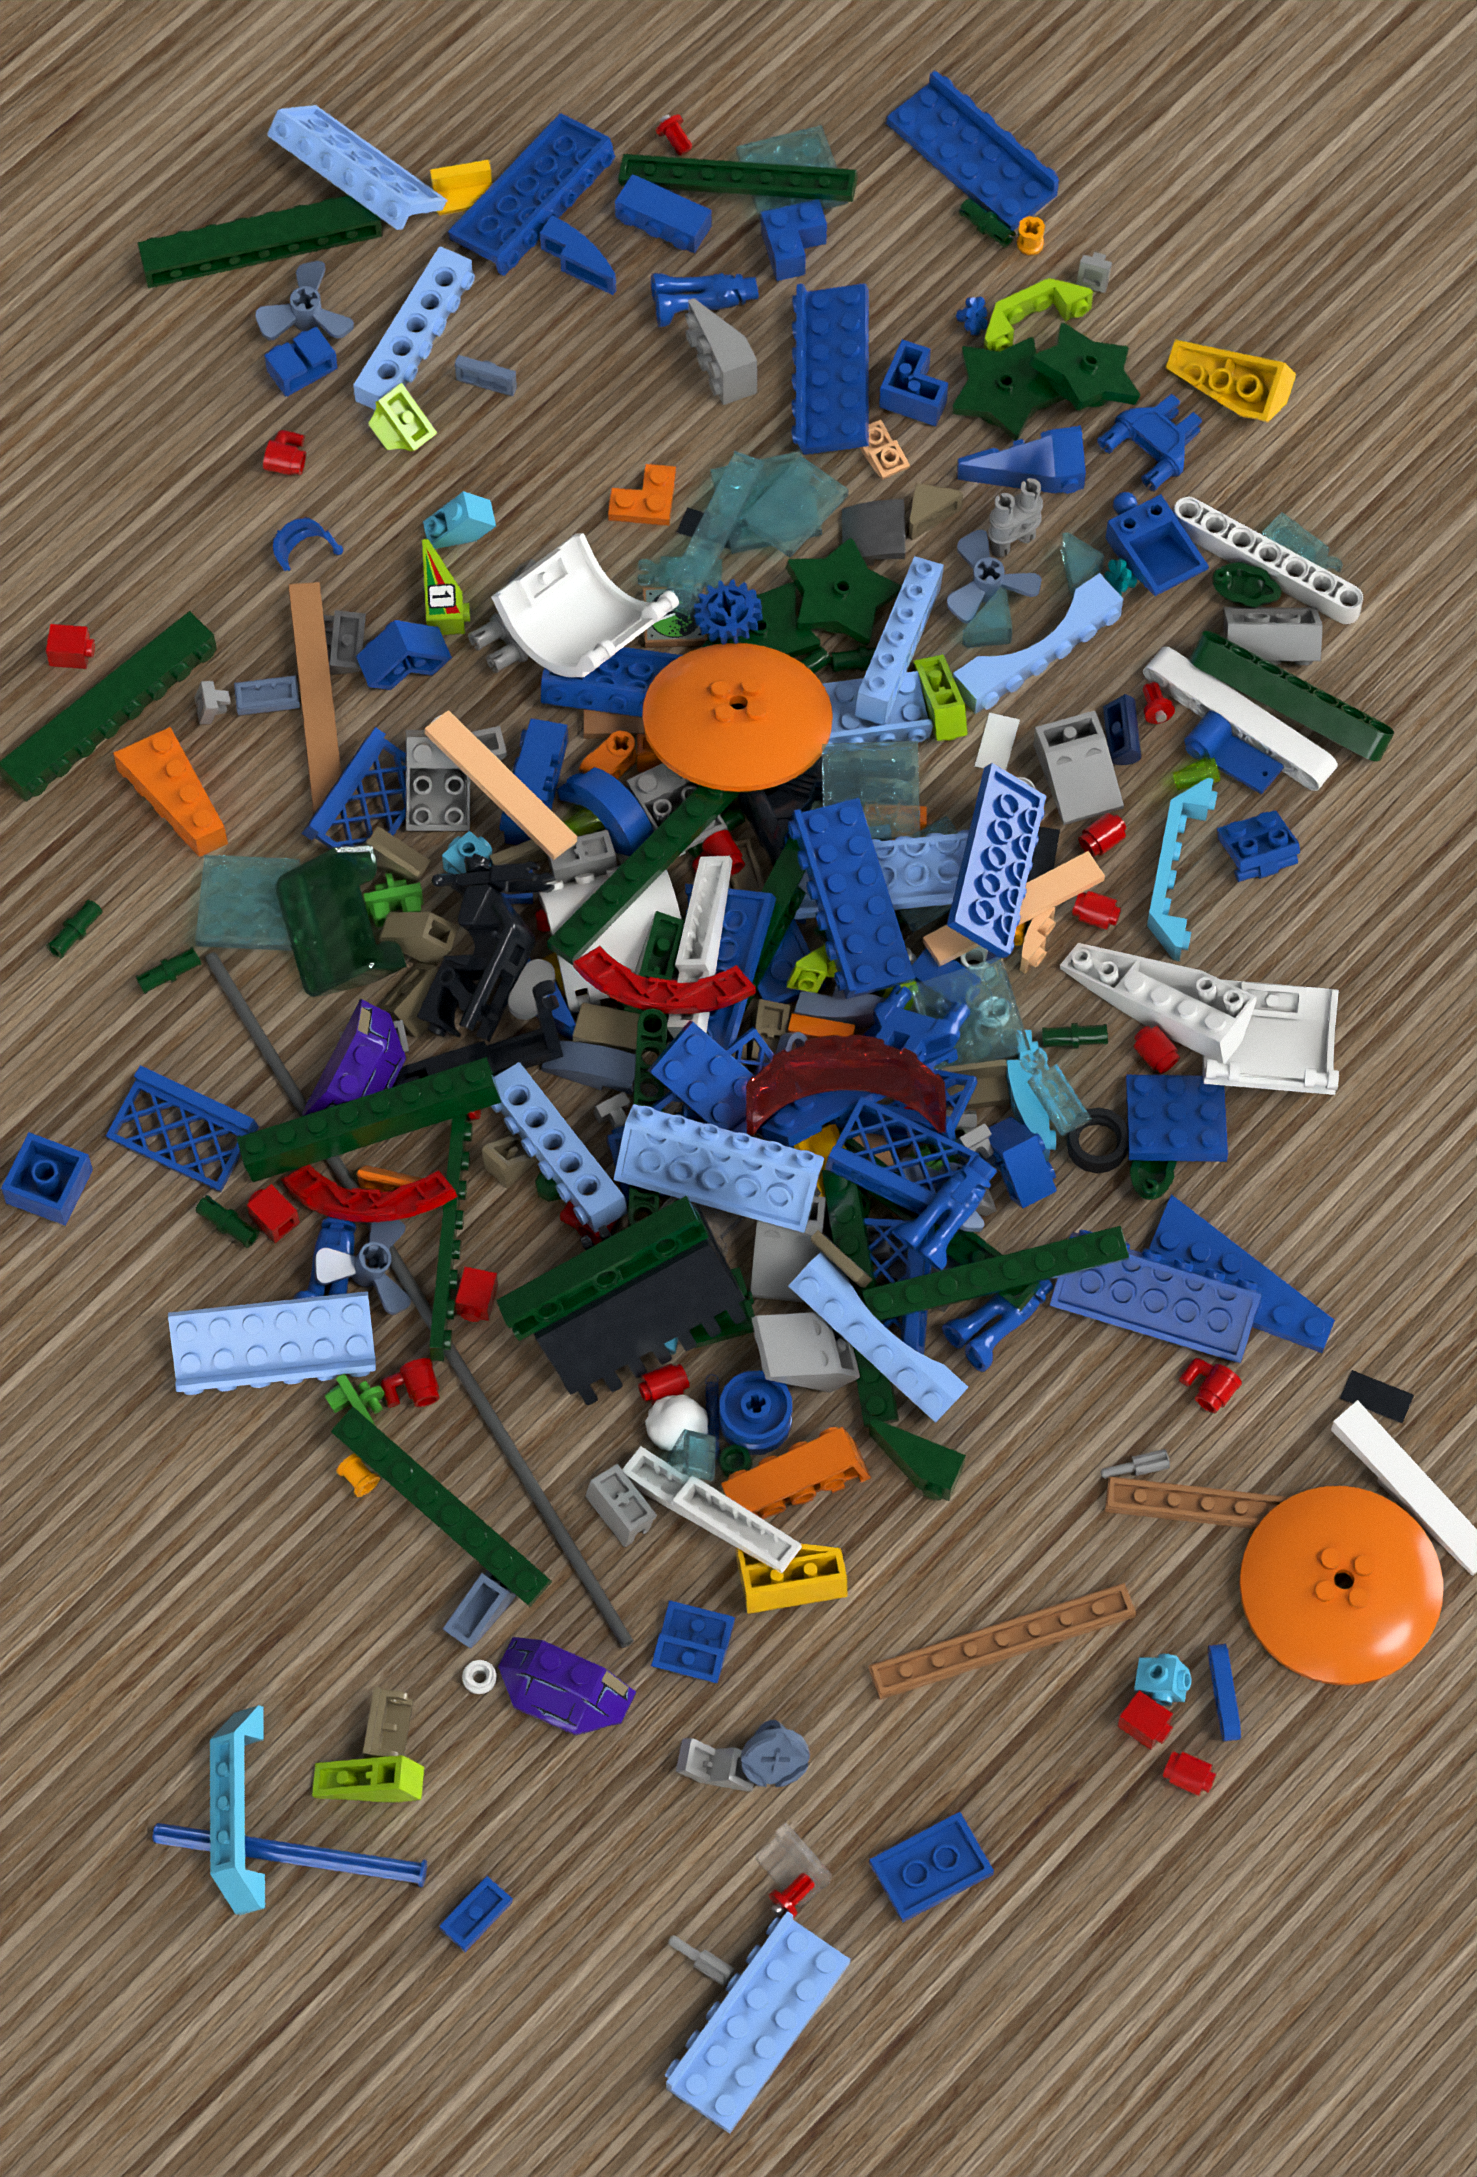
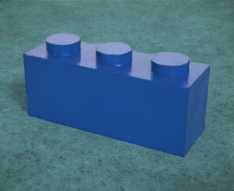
[615,174,712,254]

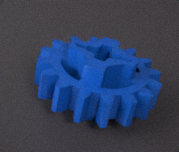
[694,579,762,645]

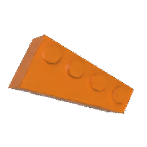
[113,727,228,857]
[721,1426,871,1519]

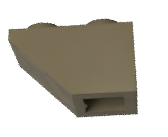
[378,912,459,967]

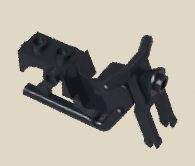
[417,853,556,1043]

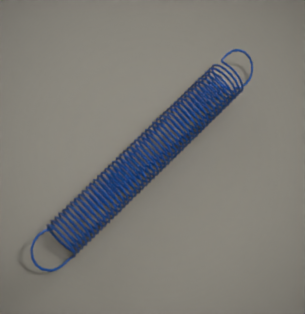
[705,1374,719,1468]

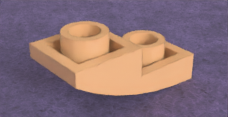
[859,419,910,480]
[1020,907,1056,974]

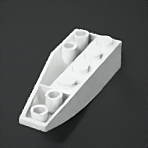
[1060,943,1256,1064]

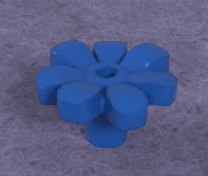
[956,297,988,335]

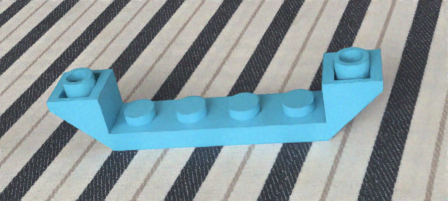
[1147,778,1218,961]
[210,1705,265,1915]

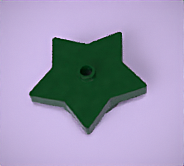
[1029,322,1141,411]
[952,337,1065,441]
[785,538,902,646]
[702,582,820,657]

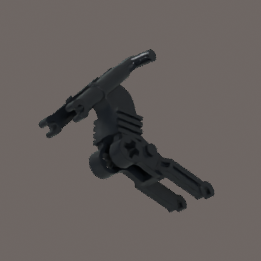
[737,756,916,867]

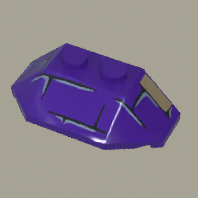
[301,999,406,1116]
[498,1637,636,1736]

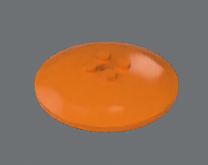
[642,643,833,792]
[1239,1486,1443,1685]

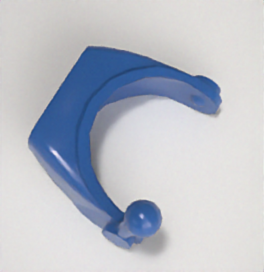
[273,517,344,571]

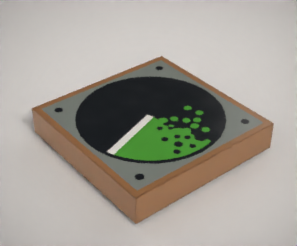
[643,586,707,648]

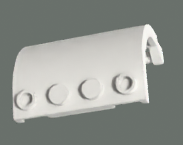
[491,533,679,677]
[538,866,681,1014]
[1202,979,1339,1095]

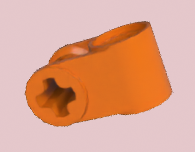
[579,730,637,780]

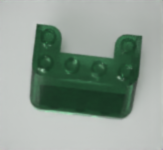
[276,845,407,997]

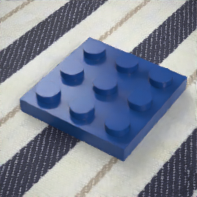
[1126,1074,1228,1162]

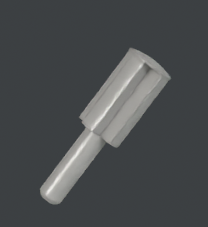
[1101,1449,1170,1479]
[668,1935,735,1986]

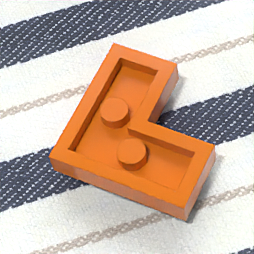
[608,464,676,526]

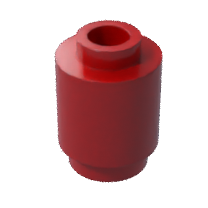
[1078,813,1127,858]
[1072,891,1122,930]
[1133,1026,1181,1074]
[638,1363,690,1405]
[1163,1751,1217,1796]

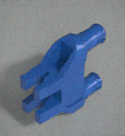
[1097,394,1202,492]
[870,985,970,1076]

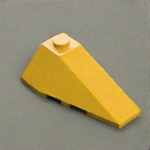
[1166,339,1296,422]

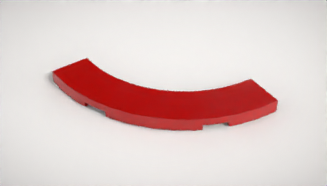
[573,946,756,1014]
[281,1164,458,1222]

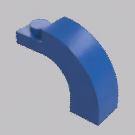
[556,767,654,856]

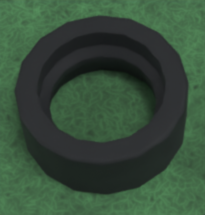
[1066,1107,1128,1173]

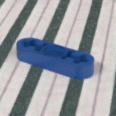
[1208,1644,1241,1742]

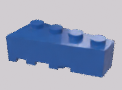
[499,718,569,845]

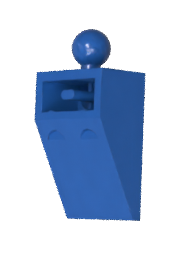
[1105,492,1209,596]

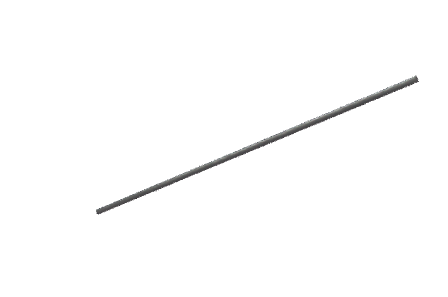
[205,952,634,1648]

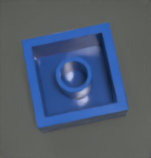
[1,1132,93,1226]

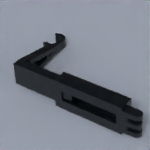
[392,980,563,1087]

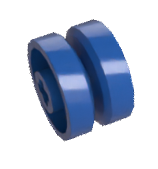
[719,1370,792,1455]

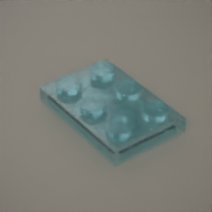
[742,456,849,558]

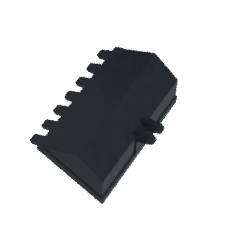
[534,1204,746,1405]

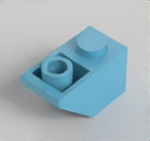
[423,491,496,549]

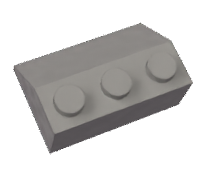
[1223,607,1323,665]

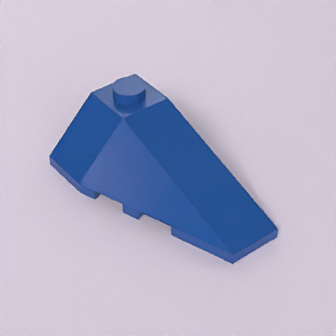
[957,426,1086,493]

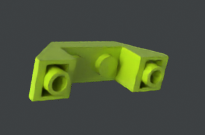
[984,278,1093,352]
[786,945,919,1011]

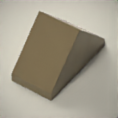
[908,483,963,540]
[482,1134,538,1188]

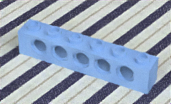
[353,246,475,410]
[855,556,944,725]
[491,1062,628,1233]

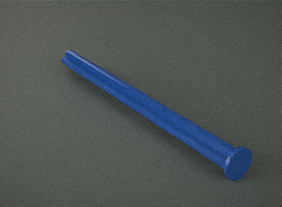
[152,1823,427,1888]

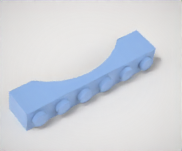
[953,573,1123,714]
[788,1251,968,1423]

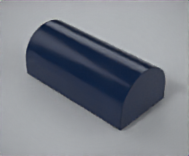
[1103,694,1142,765]

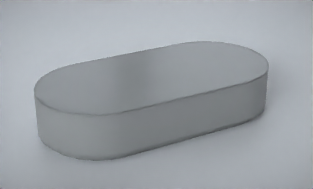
[508,959,555,1020]

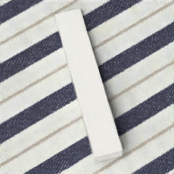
[667,856,733,1038]
[1331,1400,1477,1576]
[622,1446,802,1573]

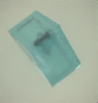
[1060,532,1104,602]
[962,587,1012,648]
[666,1429,716,1481]

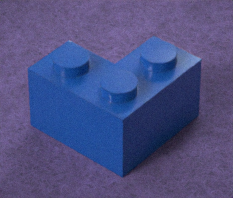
[761,199,827,281]
[879,339,948,427]
[356,620,452,690]
[988,1117,1057,1208]

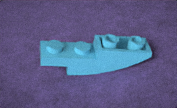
[1006,1030,1056,1162]

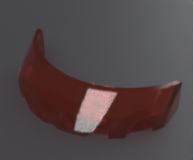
[746,1035,946,1135]

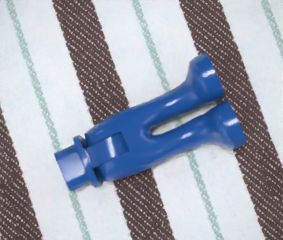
[651,273,759,327]
[892,1155,997,1271]
[293,1216,356,1299]
[942,1280,1054,1372]

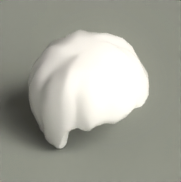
[645,1395,709,1451]

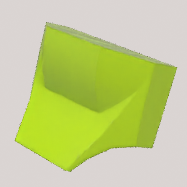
[368,383,437,452]

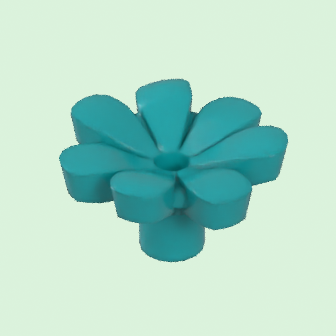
[1104,558,1137,596]

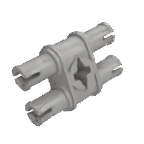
[988,478,1043,558]
[468,613,529,673]

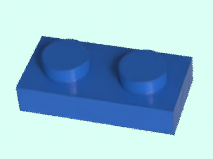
[439,1876,513,1952]

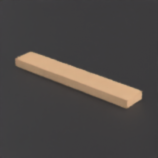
[425,710,578,860]
[923,851,1105,967]

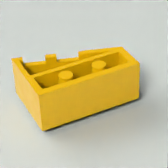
[735,1544,848,1614]

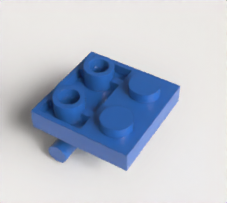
[1217,810,1300,882]

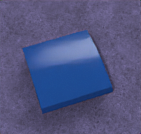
[651,1600,736,1683]

